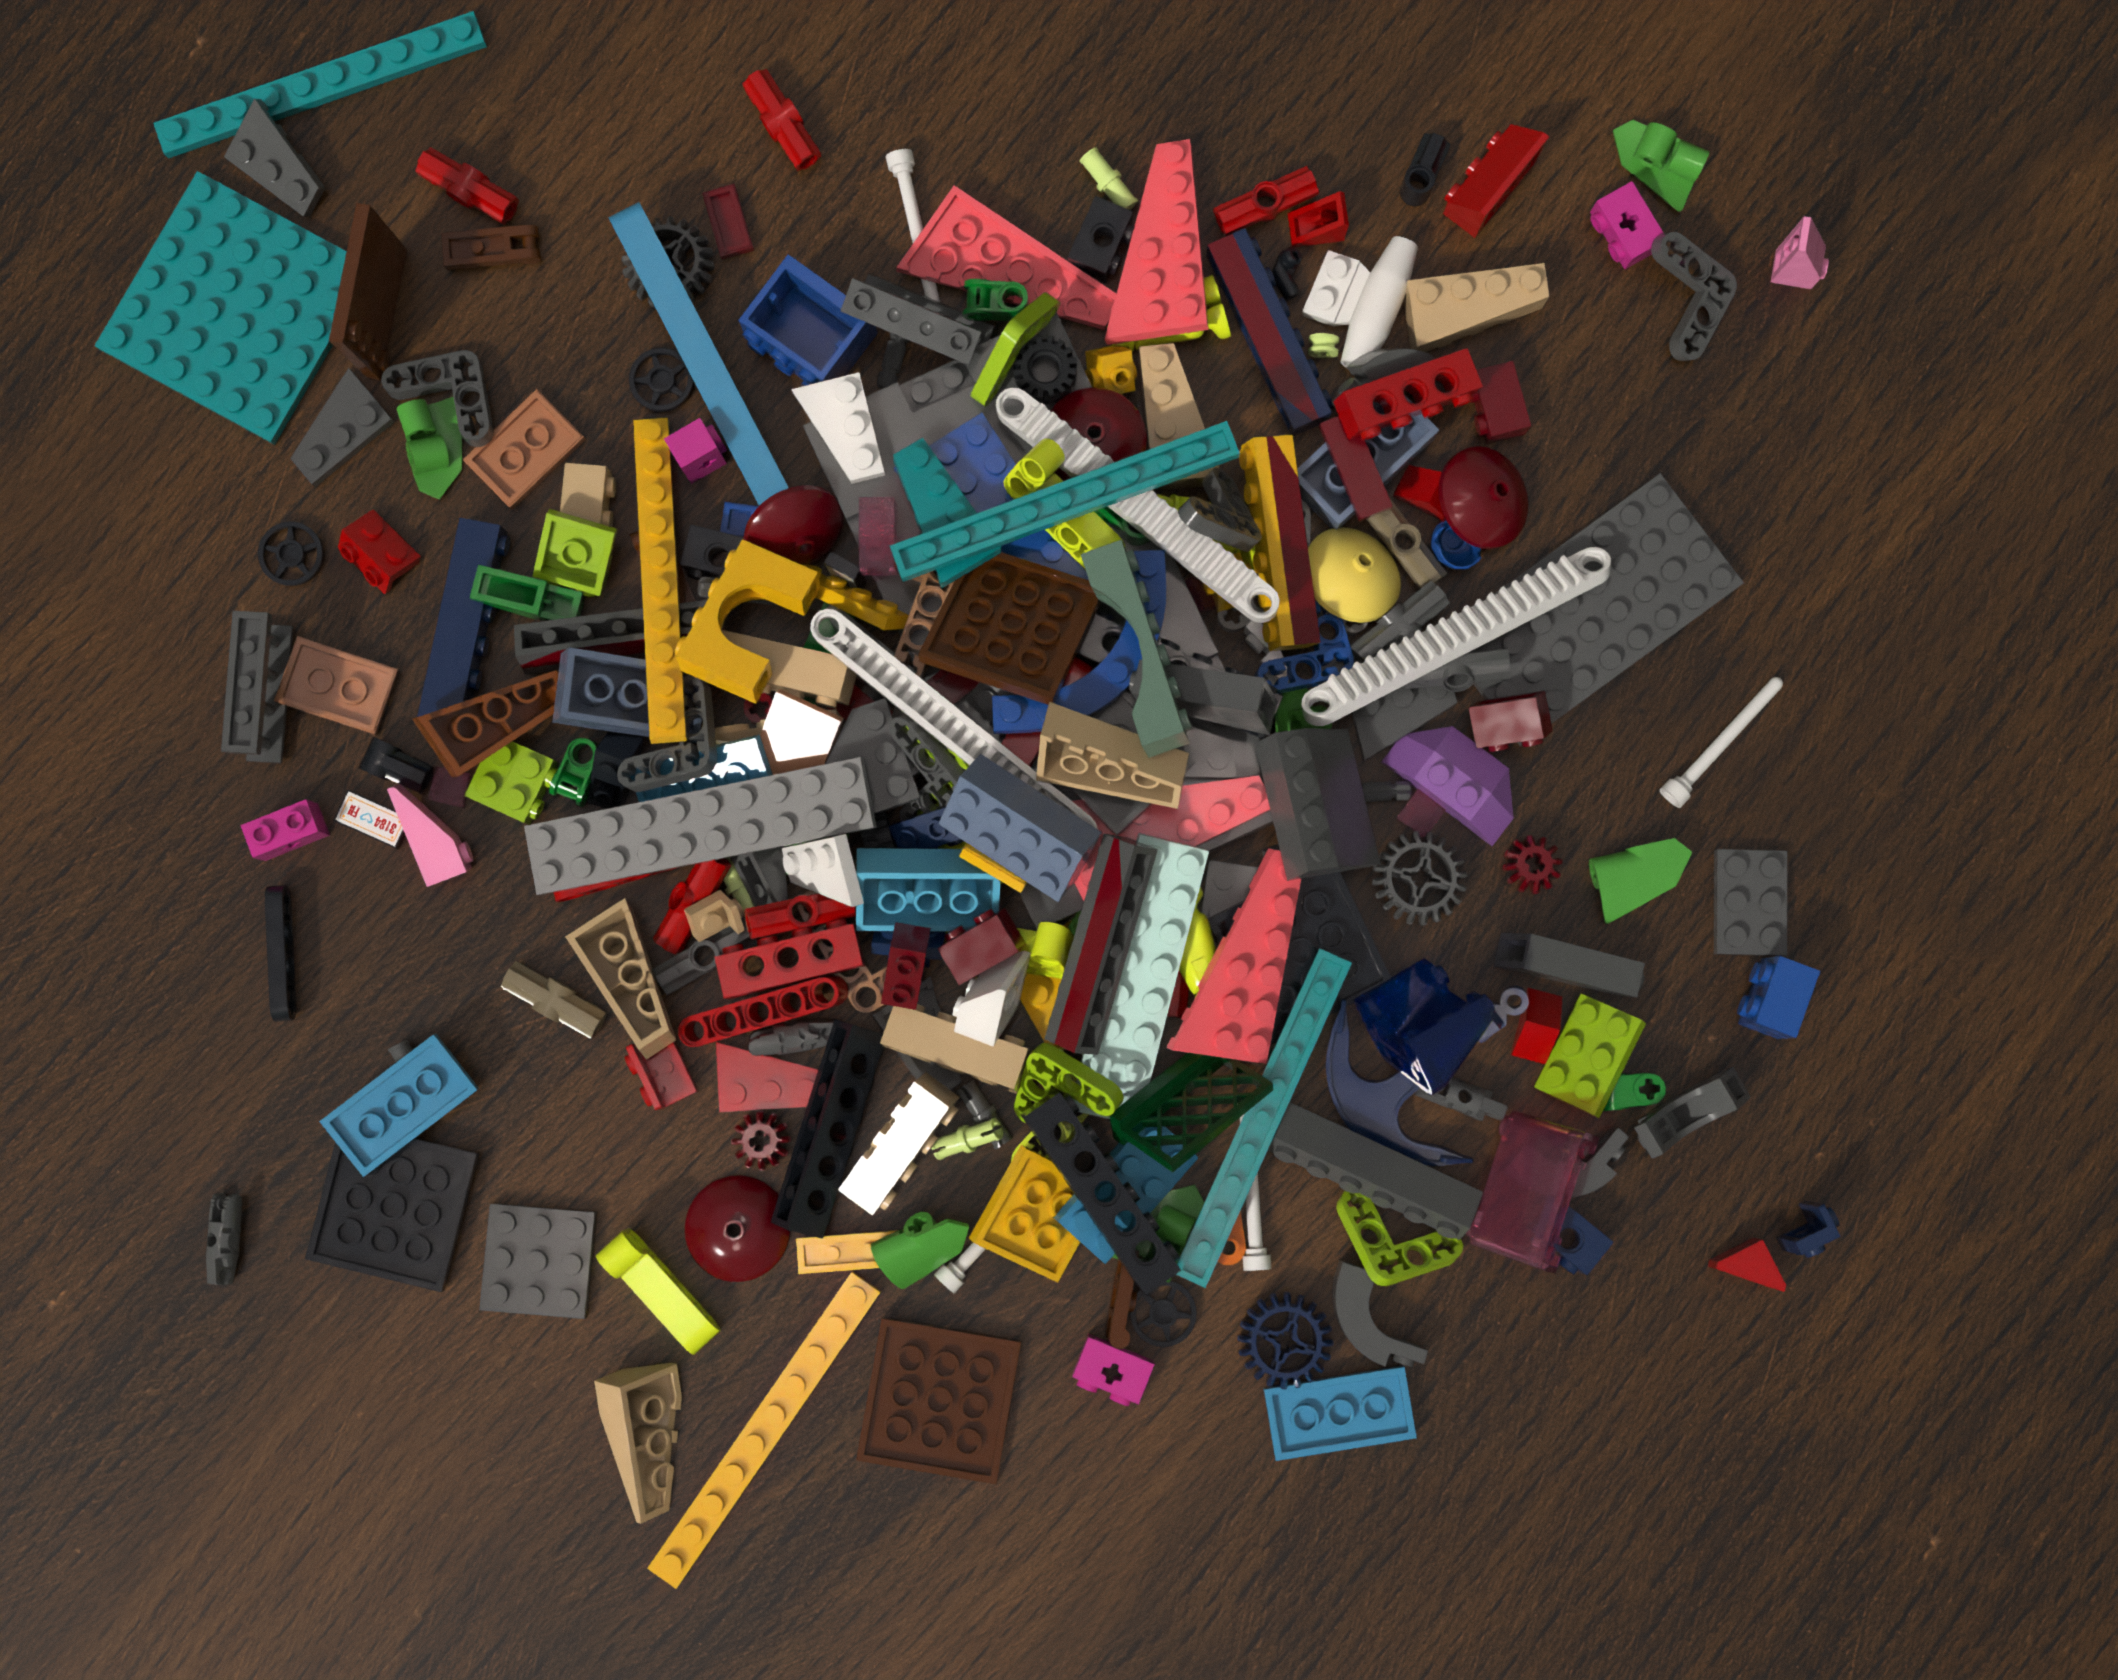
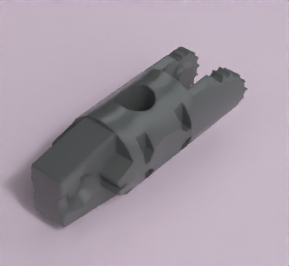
[748,1018,835,1056]
[1415,1071,1508,1121]
[206,1192,242,1285]

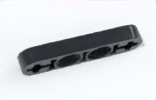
[265,885,297,1022]

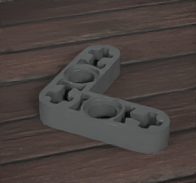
[1651,232,1737,361]
[381,350,494,447]
[1178,468,1262,552]
[617,676,717,792]
[889,712,964,821]

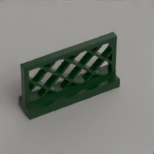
[1110,1053,1273,1173]

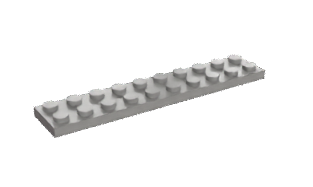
[524,757,877,895]

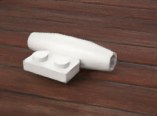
[1302,236,1418,367]

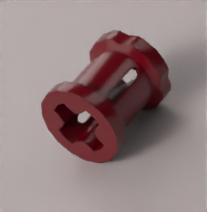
[743,693,773,725]

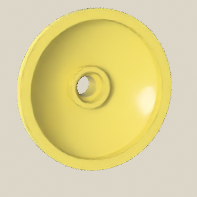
[1308,527,1401,623]

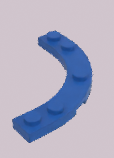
[992,550,1166,734]

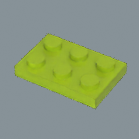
[1534,994,1646,1118]

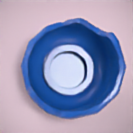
[1431,519,1482,569]

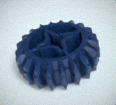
[1237,1291,1334,1390]

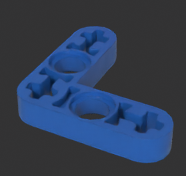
[1254,601,1354,694]

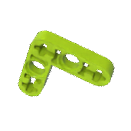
[970,292,1060,407]
[1014,1043,1124,1123]
[1336,1191,1463,1286]

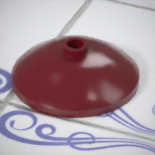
[1050,387,1147,481]
[1439,446,1528,549]
[744,485,844,565]
[685,1175,790,1282]

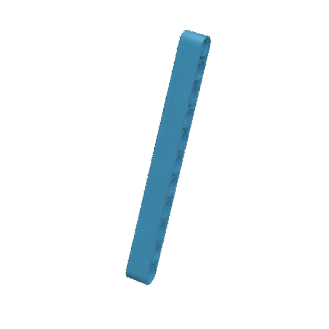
[608,202,789,506]

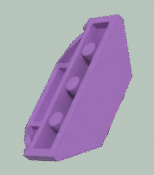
[1381,726,1514,846]

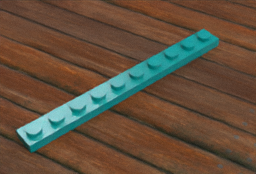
[153,11,487,159]
[890,421,1240,582]
[1176,948,1352,1288]

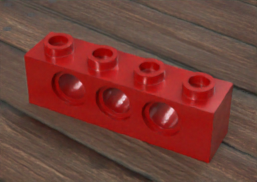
[1333,348,1483,441]
[714,919,866,999]

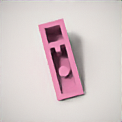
[1771,216,1829,289]
[387,784,474,887]

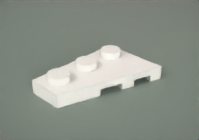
[782,834,864,907]

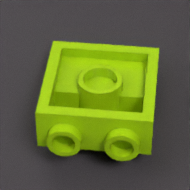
[532,509,617,597]
[464,741,559,825]

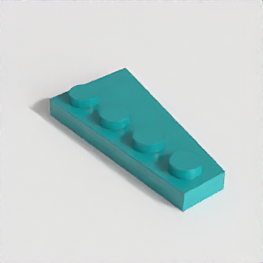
[893,438,1001,588]

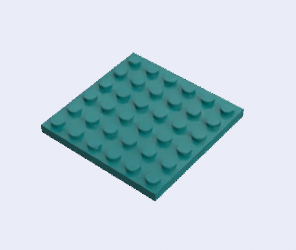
[94,171,347,445]

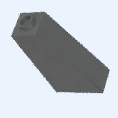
[1129,660,1278,735]
[1494,933,1645,997]

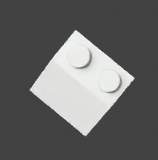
[952,950,1031,1047]

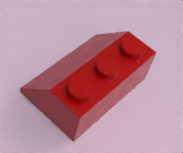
[1443,124,1550,238]

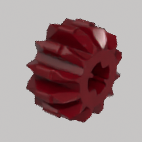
[1502,835,1563,895]
[731,1110,792,1171]

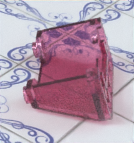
[1466,1110,1599,1274]

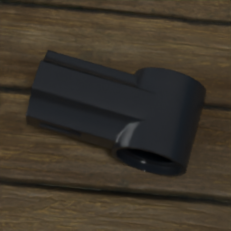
[1399,133,1451,207]
[358,737,435,794]

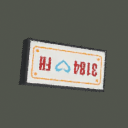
[824,552,867,589]
[333,789,405,850]

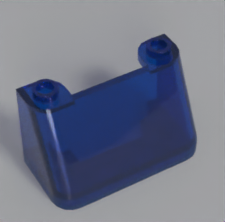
[1353,958,1495,1096]

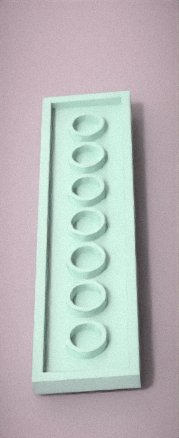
[1072,833,1209,1119]

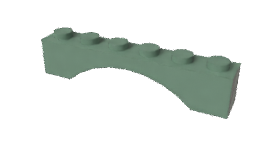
[1081,540,1192,758]

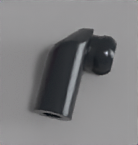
[1272,247,1302,301]

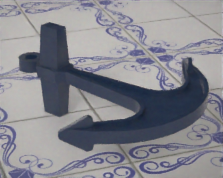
[1326,985,1529,1166]

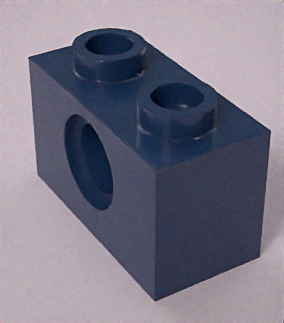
[1525,1197,1613,1275]

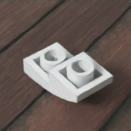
[1244,621,1289,685]

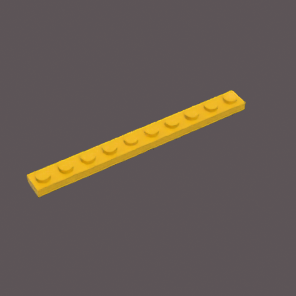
[633,418,687,744]
[647,1271,881,1589]

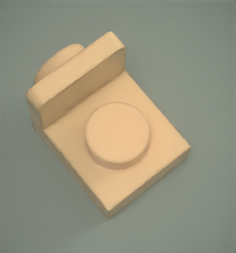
[684,890,745,943]

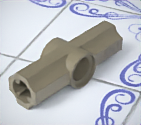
[1367,497,1448,589]
[500,961,608,1039]

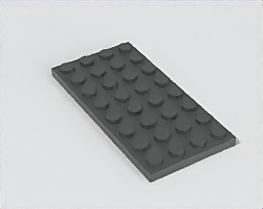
[1472,473,1744,746]

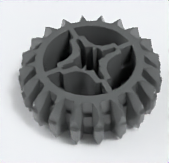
[621,215,715,307]
[1372,831,1467,926]

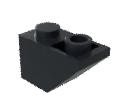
[587,731,644,809]

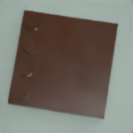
[329,203,407,381]
[918,552,1101,705]
[856,1317,1021,1484]

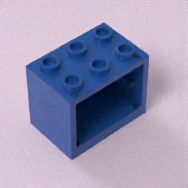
[738,254,878,386]

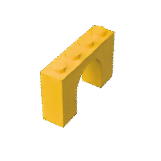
[675,539,820,704]

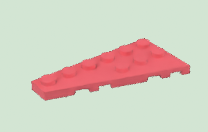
[1105,139,1209,345]
[896,185,1116,330]
[1072,775,1270,902]
[1166,848,1302,1064]

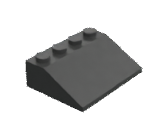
[1255,728,1381,881]

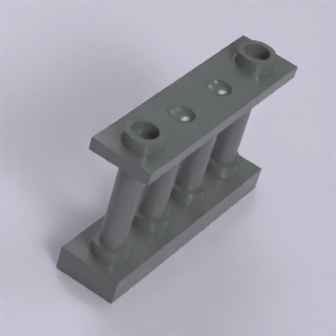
[841,273,996,365]
[221,611,294,763]

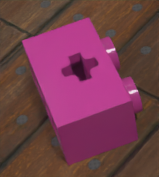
[1590,181,1663,269]
[664,418,727,484]
[240,799,330,861]
[1072,1333,1155,1406]

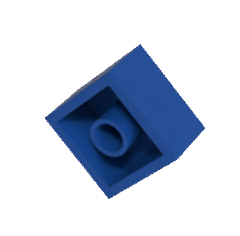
[1737,956,1820,1039]

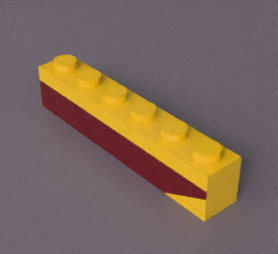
[1239,435,1321,652]

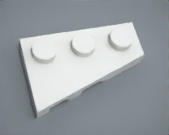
[791,372,885,484]

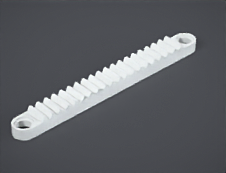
[996,388,1280,623]
[1301,547,1611,726]
[810,609,1098,829]

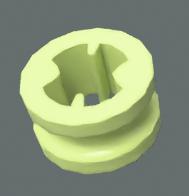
[1308,333,1339,359]

